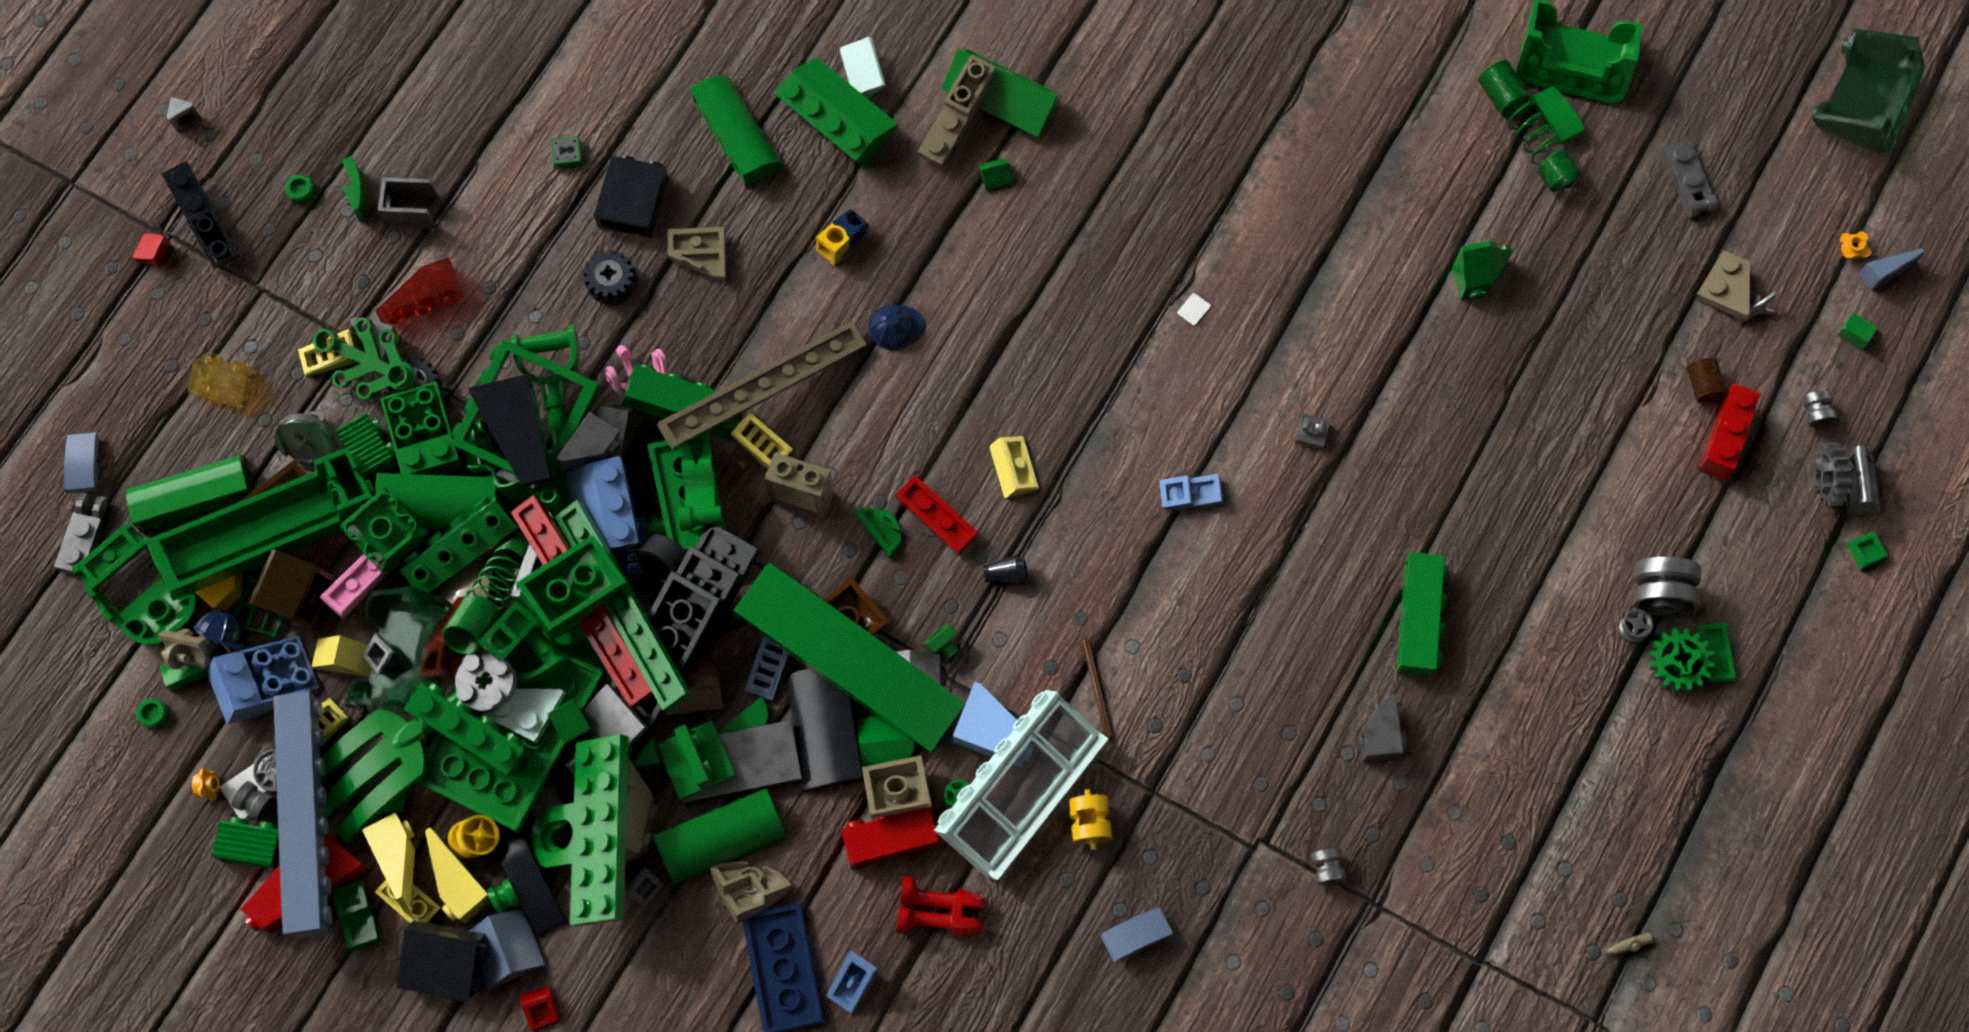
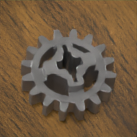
[1812,443,1853,506]

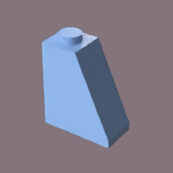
[953,682,1034,768]

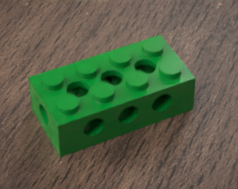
[647,434,727,552]

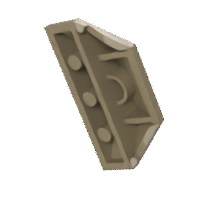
[625,759,659,871]

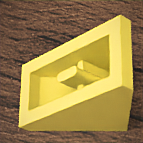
[312,635,373,677]

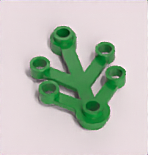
[313,317,415,400]

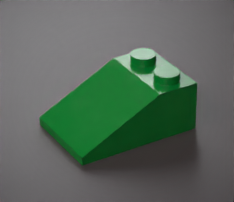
[516,535,627,641]

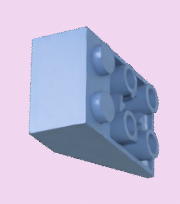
[207,636,320,725]

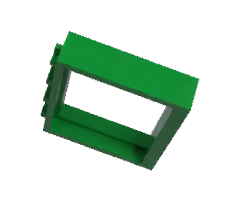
[451,339,602,489]

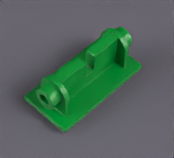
[460,417,497,476]

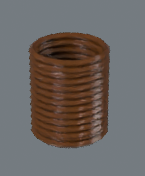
[1687,357,1727,403]

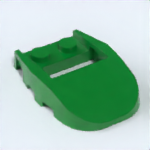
[72,522,196,645]

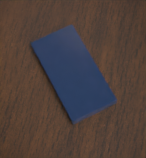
[742,902,825,1032]

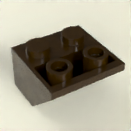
[248,549,336,631]

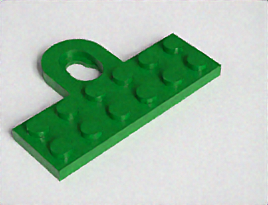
[530,734,628,926]

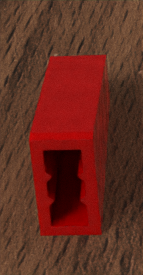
[240,834,368,934]

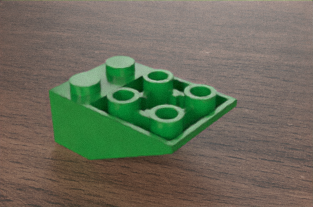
[380,381,465,476]

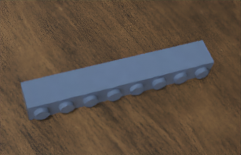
[273,691,332,940]

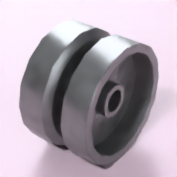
[1633,557,1701,616]

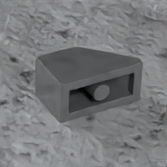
[556,412,621,471]

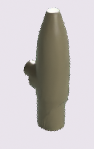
[1607,933,1653,954]

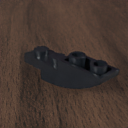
[161,160,240,270]

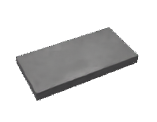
[683,720,802,804]

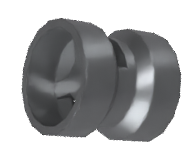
[1802,390,1838,428]
[232,780,275,822]
[1311,848,1346,885]

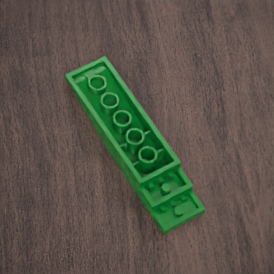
[733,562,965,753]

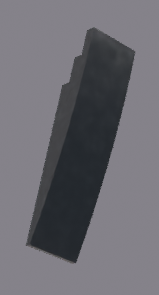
[611,524,761,759]

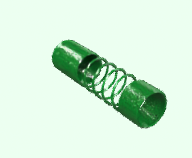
[1478,60,1581,192]
[442,532,530,654]

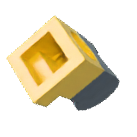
[816,209,869,266]

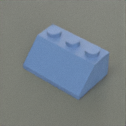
[566,456,642,552]

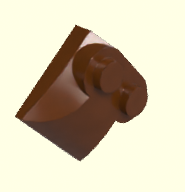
[823,577,889,635]

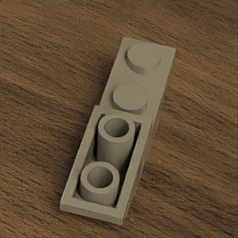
[917,54,996,168]

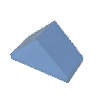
[826,951,878,1013]

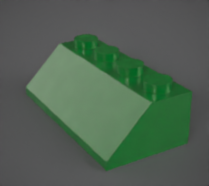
[774,57,899,168]

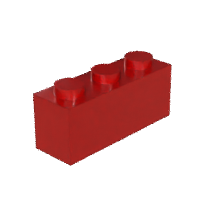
[1698,383,1761,481]
[841,807,939,870]

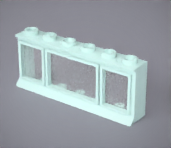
[934,690,1109,880]

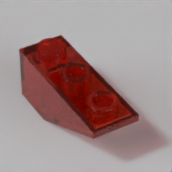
[376,257,464,324]
[419,596,468,685]

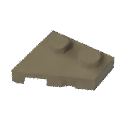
[668,227,726,281]
[1696,250,1750,321]

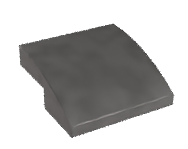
[581,684,649,755]

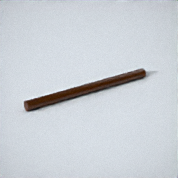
[1082,639,1113,740]

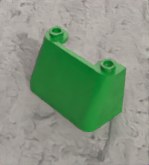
[1516,0,1642,103]

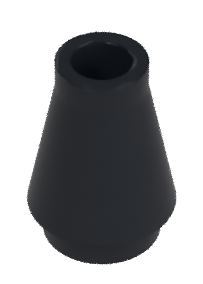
[983,555,1027,584]

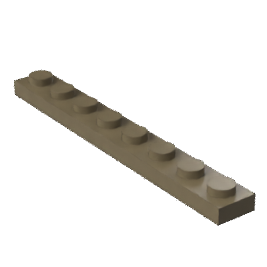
[657,321,867,450]

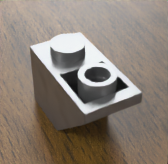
[1359,694,1407,762]

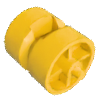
[1069,789,1112,850]
[448,815,499,860]

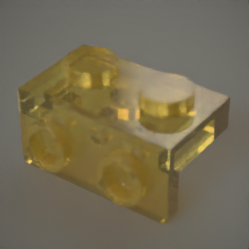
[187,354,258,409]

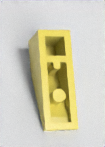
[362,812,415,913]
[425,827,491,924]

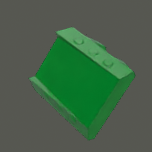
[340,488,427,573]

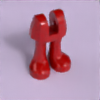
[896,876,986,937]

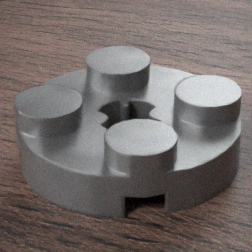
[455,650,517,713]

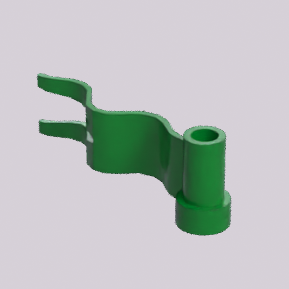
[678,431,723,531]
[467,464,569,526]

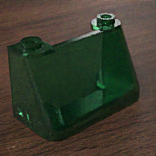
[1812,28,1924,155]
[343,586,455,715]

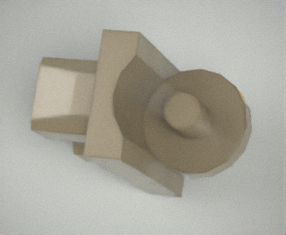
[158,628,217,670]

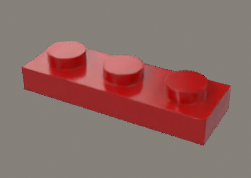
[895,475,978,556]

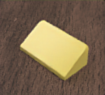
[990,436,1039,498]

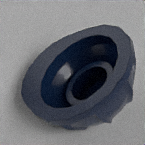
[869,305,923,350]
[194,609,249,649]

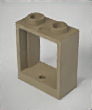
[764,452,834,518]

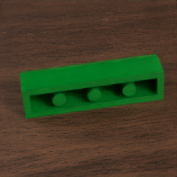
[941,48,1063,137]
[690,75,784,187]
[126,454,253,532]
[375,473,497,530]
[653,788,787,886]

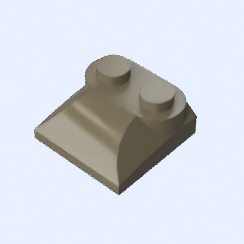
[862,755,931,819]

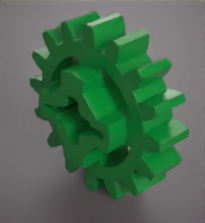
[1648,628,1715,693]

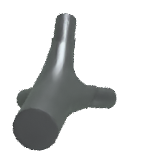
[1735,291,1778,324]

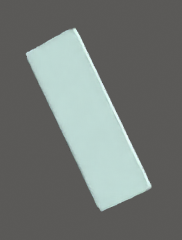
[840,37,886,99]

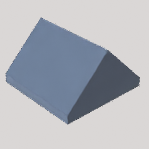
[469,909,545,990]

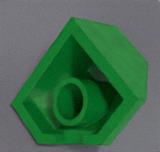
[1452,241,1513,300]

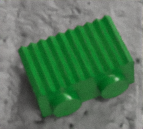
[335,413,398,483]
[211,817,280,870]

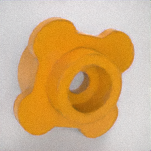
[1840,231,1871,260]
[192,768,220,801]

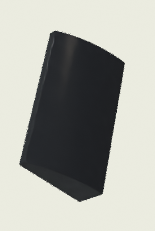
[786,669,863,792]

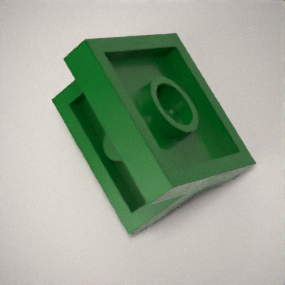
[657,720,736,801]

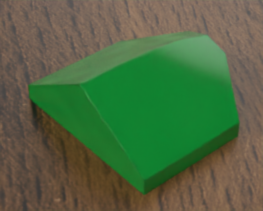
[857,716,915,778]

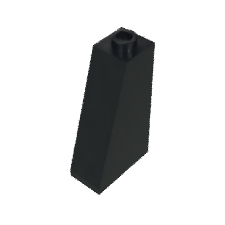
[469,374,555,491]

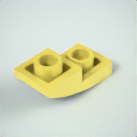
[375,880,441,923]

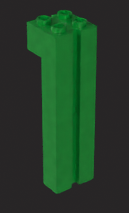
[145,447,375,602]

